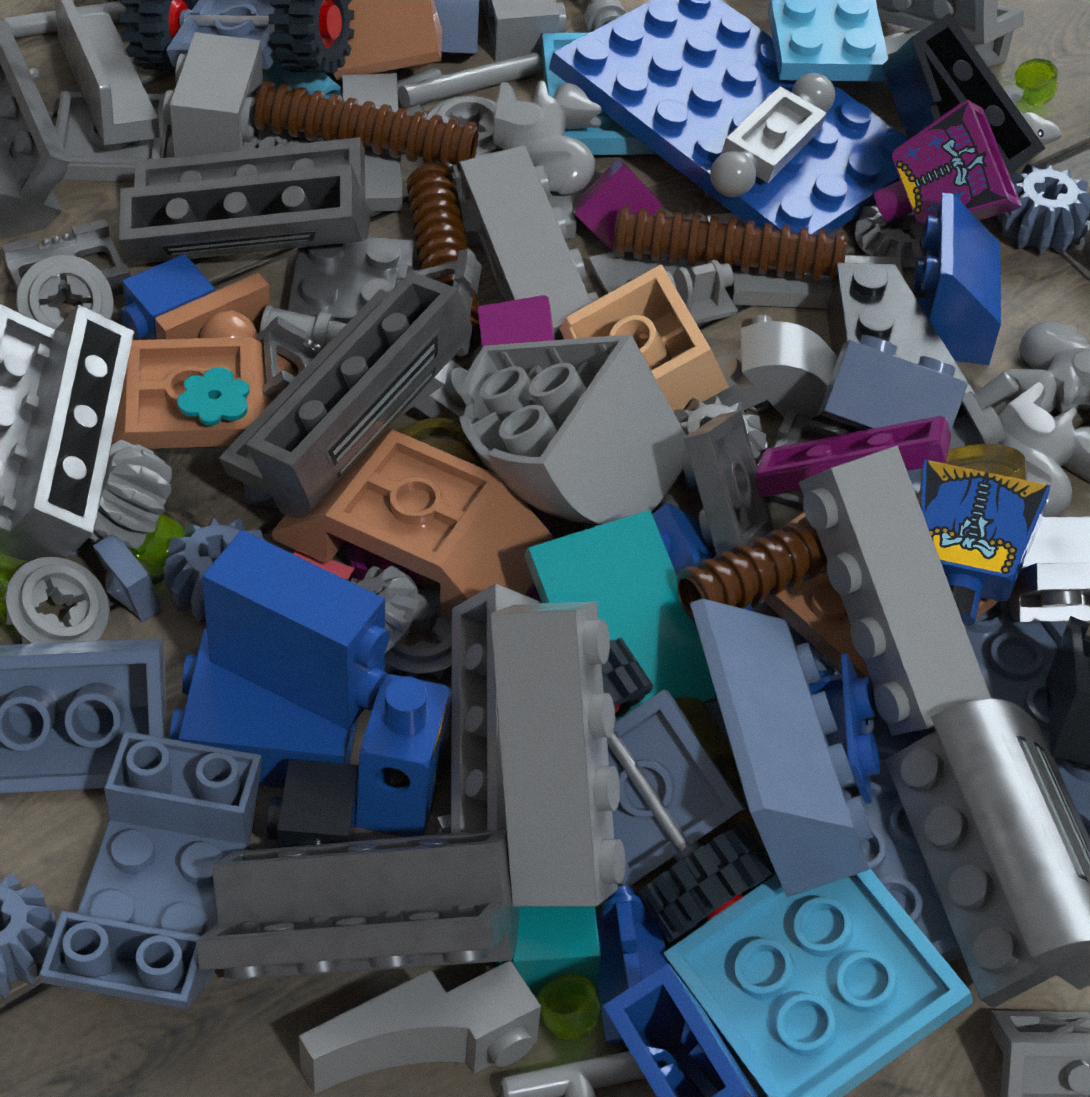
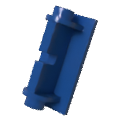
[809,653,880,804]
[596,886,668,1044]

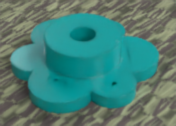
[177,367,250,426]

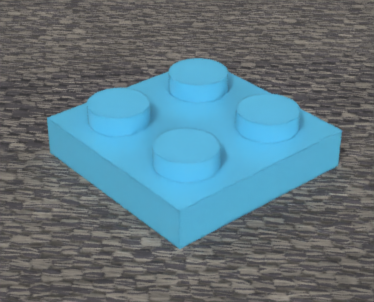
[767,0,888,82]

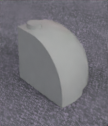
[459,334,687,526]

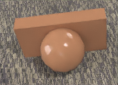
[155,272,270,340]

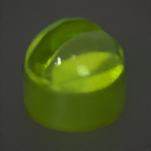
[1015,58,1059,106]
[132,513,185,567]
[538,974,600,1040]

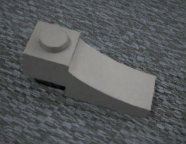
[299,961,541,1094]

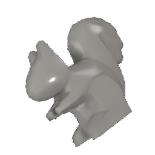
[493,81,602,195]
[1007,320,1090,413]
[998,382,1090,517]

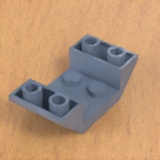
[39,731,262,1010]

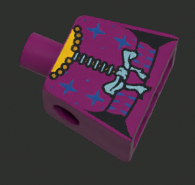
[874,100,1022,228]

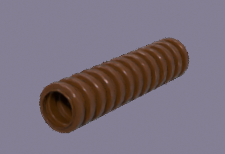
[253,80,479,172]
[406,164,481,356]
[613,206,847,283]
[677,517,827,621]

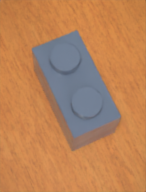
[818,335,968,432]

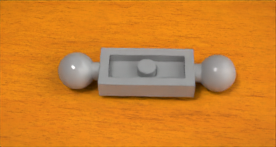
[710,73,835,197]

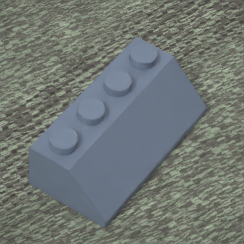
[690,599,873,897]
[0,638,167,793]

